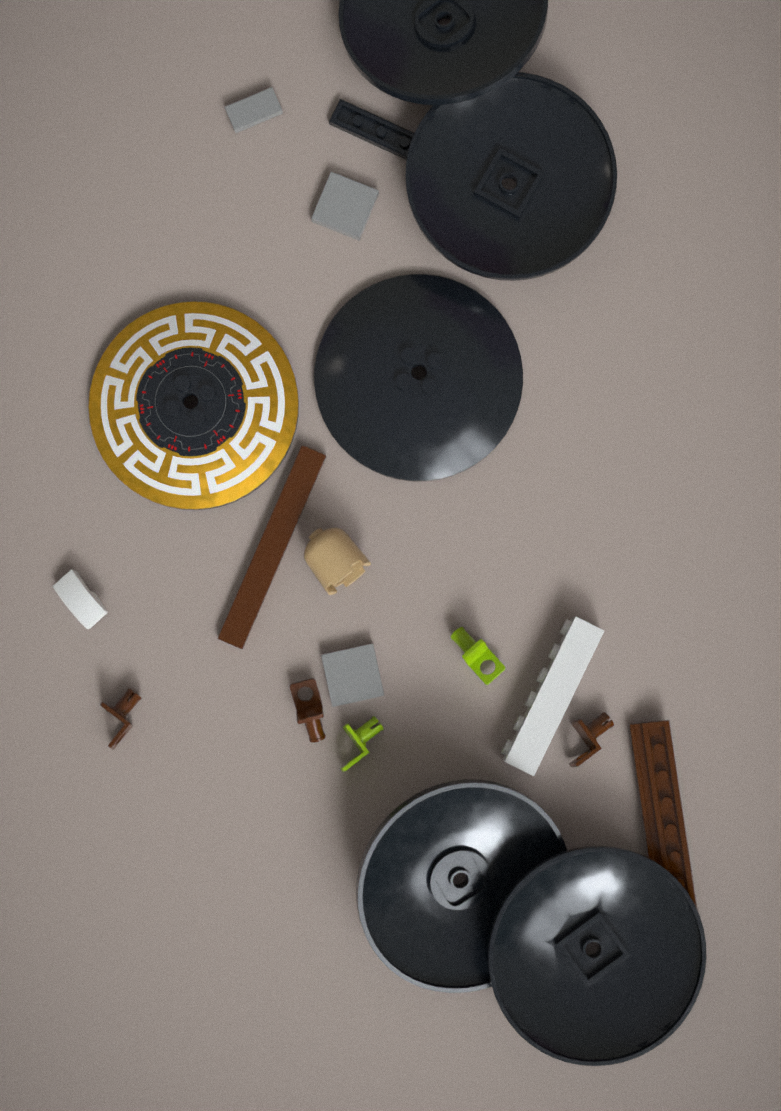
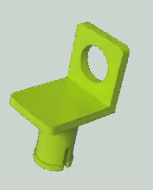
[450,627,506,685]
[340,716,384,772]

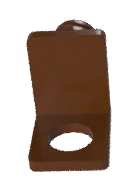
[290,678,326,743]
[100,688,142,750]
[569,712,614,767]

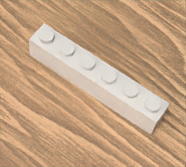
[501,616,604,776]

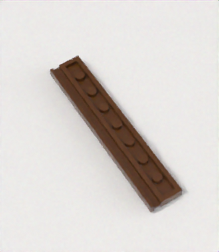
[630,720,698,911]

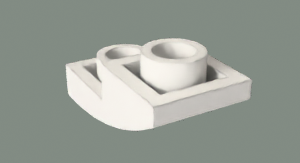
[52,569,108,629]

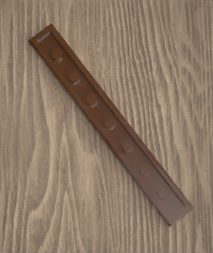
[218,445,327,649]

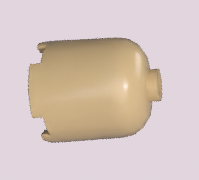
[304,527,371,595]

